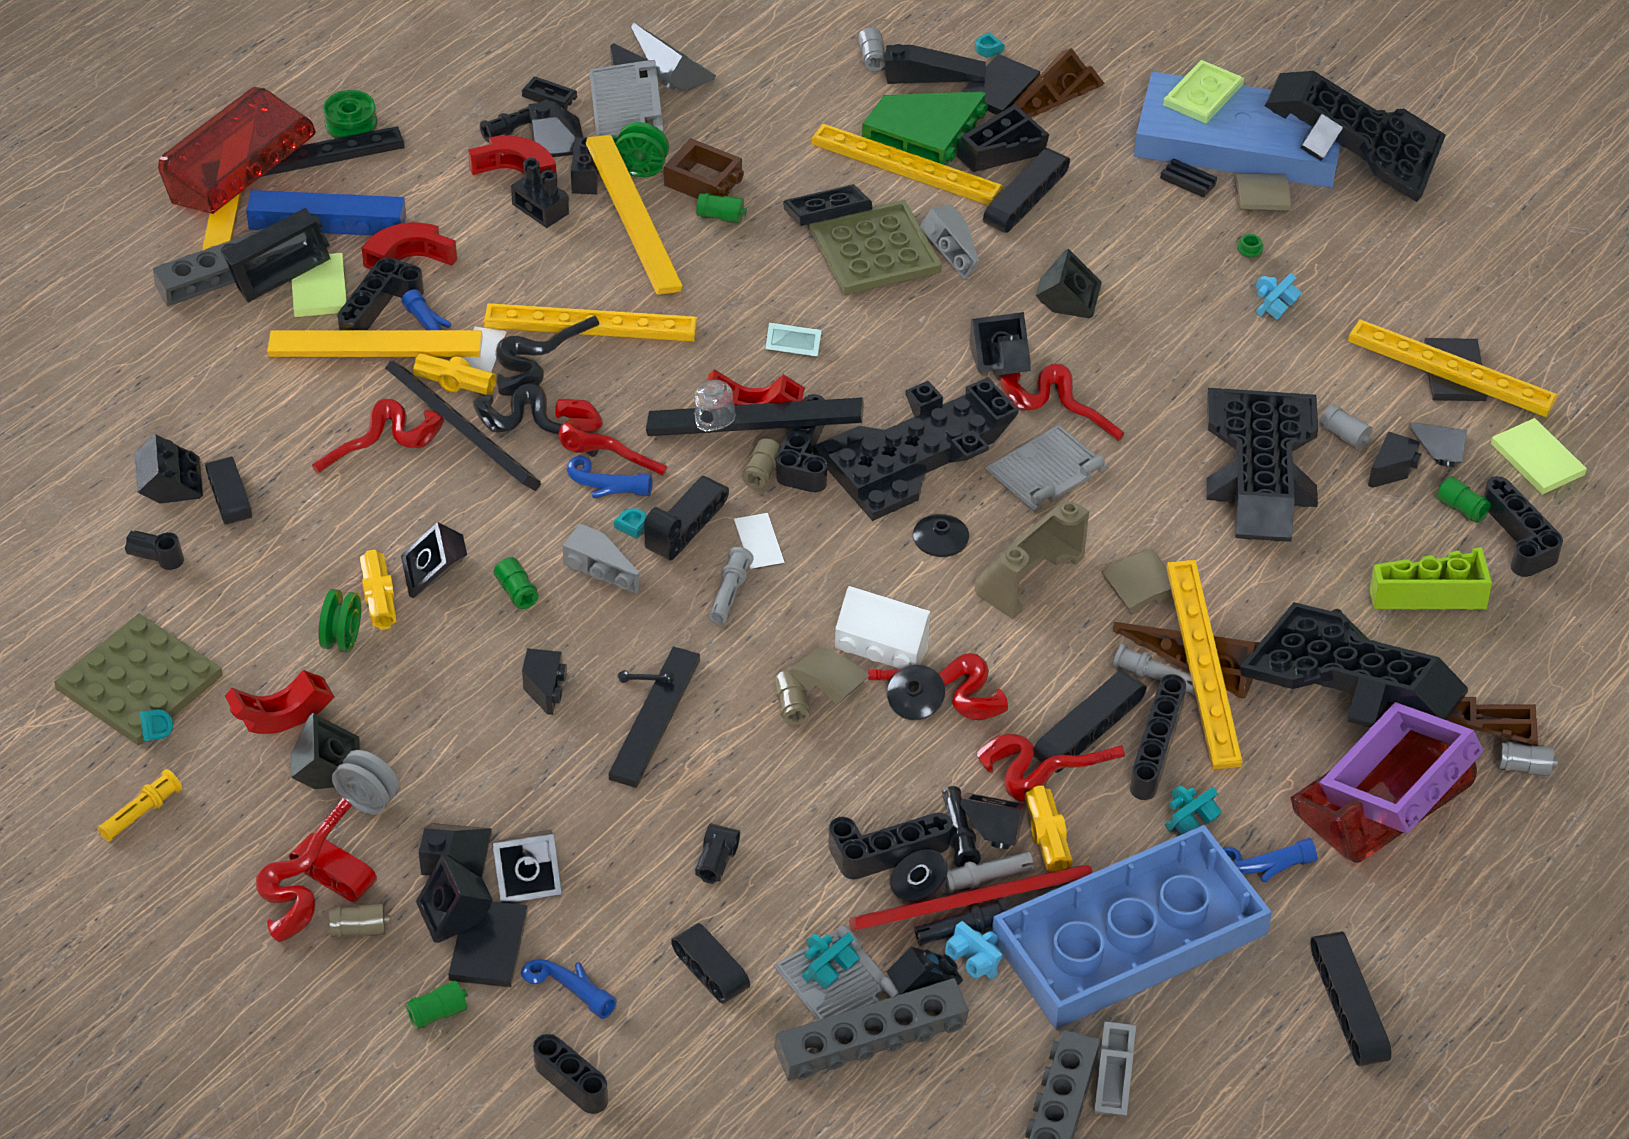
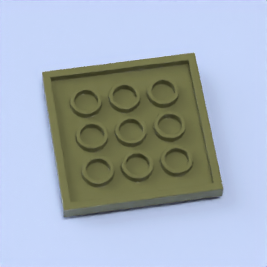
[809,200,942,295]
[54,613,223,746]

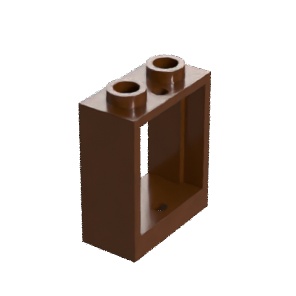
[664,138,744,199]

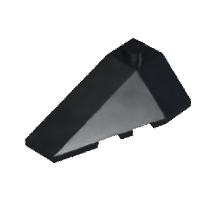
[885,44,986,84]

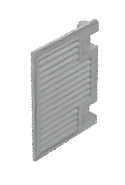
[589,59,664,136]
[985,424,1108,512]
[774,925,900,1043]

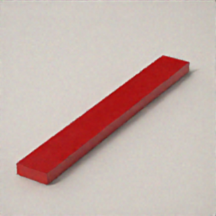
[849,865,1092,930]

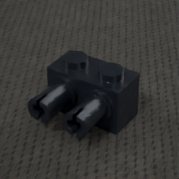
[511,158,569,228]

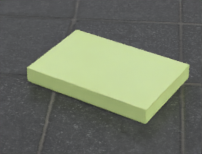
[1163,60,1244,124]
[292,253,347,317]
[1491,418,1587,495]

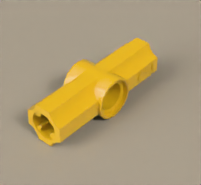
[413,353,497,395]
[360,550,397,630]
[1025,785,1073,872]

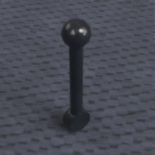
[618,670,674,684]

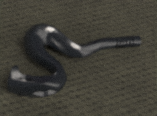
[495,316,599,396]
[473,383,599,457]

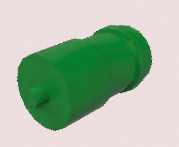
[696,193,747,224]
[1437,476,1491,523]
[494,557,539,609]
[405,980,468,1029]

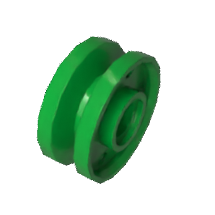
[323,90,377,138]
[615,122,669,178]
[318,589,362,652]

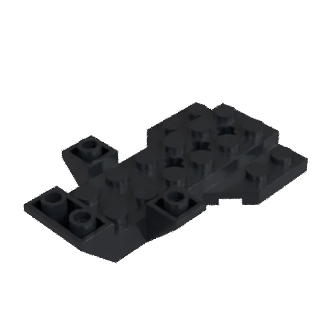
[1264,71,1446,202]
[813,377,1019,521]
[1206,388,1318,542]
[1240,602,1468,728]

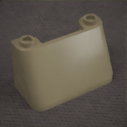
[975,501,1089,619]

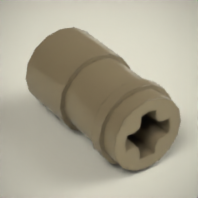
[742,438,781,489]
[774,670,810,725]
[329,903,390,938]

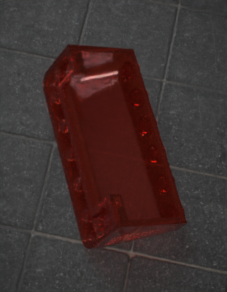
[158,87,316,214]
[1290,730,1477,863]

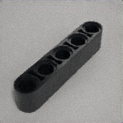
[983,148,1070,233]
[1033,670,1147,773]
[1130,674,1186,800]
[1310,931,1392,1066]

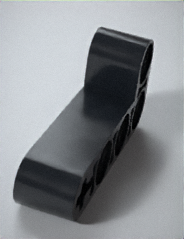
[337,258,424,330]
[776,394,827,493]
[644,476,729,561]
[1484,476,1563,577]
[828,812,953,879]

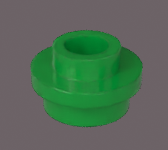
[1237,234,1263,257]

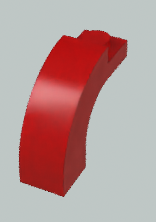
[468,136,557,176]
[361,222,457,269]
[704,369,805,406]
[225,670,335,734]

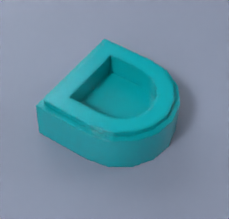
[975,32,1005,57]
[614,508,647,539]
[140,709,173,741]

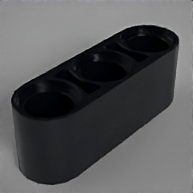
[205,456,252,525]
[671,923,750,1004]
[533,1034,608,1114]

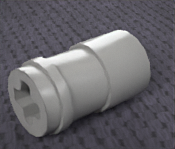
[858,27,886,71]
[1320,405,1372,450]
[1498,742,1558,776]

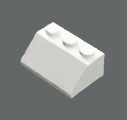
[835,586,930,669]

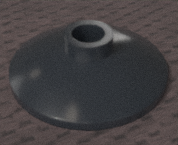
[913,514,969,557]
[887,665,945,720]
[890,849,948,902]

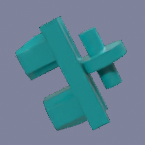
[1164,786,1222,834]
[802,932,860,990]

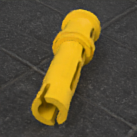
[97,769,183,842]

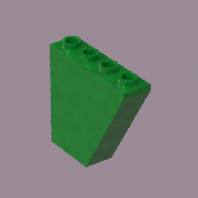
[862,92,988,165]

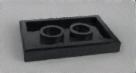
[962,54,1040,115]
[783,184,873,226]
[1424,338,1487,401]
[448,902,528,987]

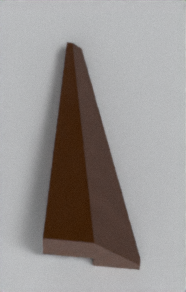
[1010,48,1105,118]
[1113,622,1260,698]
[1387,697,1538,745]

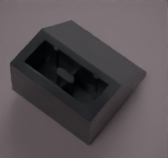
[135,434,203,504]

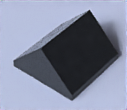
[969,312,1031,372]

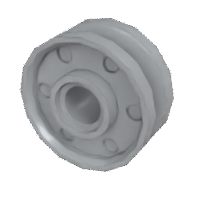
[332,750,400,815]

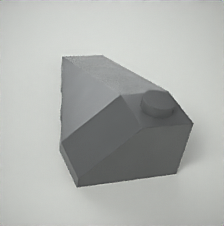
[631,23,716,91]

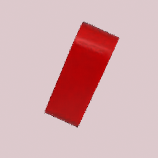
[289,833,377,902]

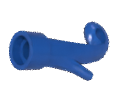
[401,289,451,358]
[567,455,653,498]
[1223,838,1317,882]
[521,959,617,1019]

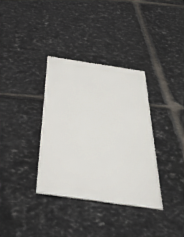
[463,326,507,372]
[734,513,785,569]

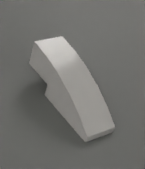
[1094,1021,1136,1117]

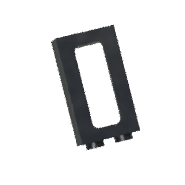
[222,208,331,302]

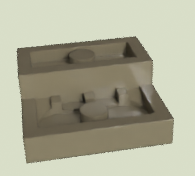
[1235,173,1291,210]
[1102,549,1173,614]
[789,646,870,705]

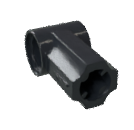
[125,531,184,570]
[695,823,740,884]

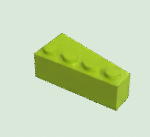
[1369,547,1492,610]

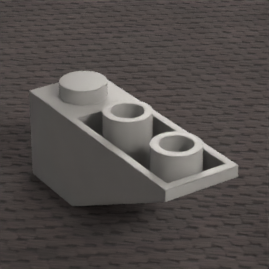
[919,205,979,280]
[563,523,640,594]

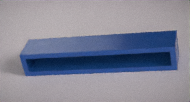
[246,190,406,236]

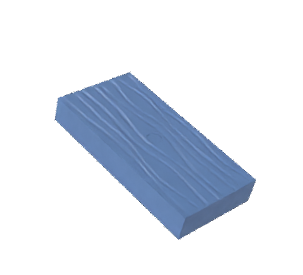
[1134,71,1340,188]
[992,825,1272,1030]

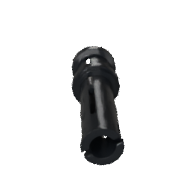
[479,99,549,142]
[942,786,981,867]
[914,898,1008,946]

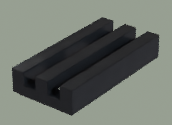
[522,76,577,110]
[1160,158,1217,197]

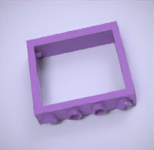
[1319,702,1484,834]

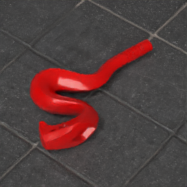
[1000,364,1124,441]
[312,398,444,473]
[555,399,667,476]
[868,653,1008,721]
[977,734,1125,802]
[256,798,352,942]

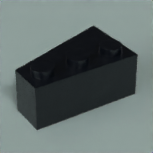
[957,104,1050,172]

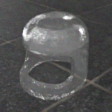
[694,379,736,431]

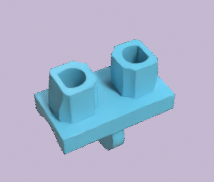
[1255,273,1302,320]
[944,921,1003,979]

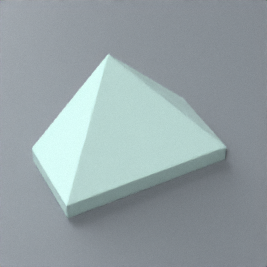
[765,323,822,357]

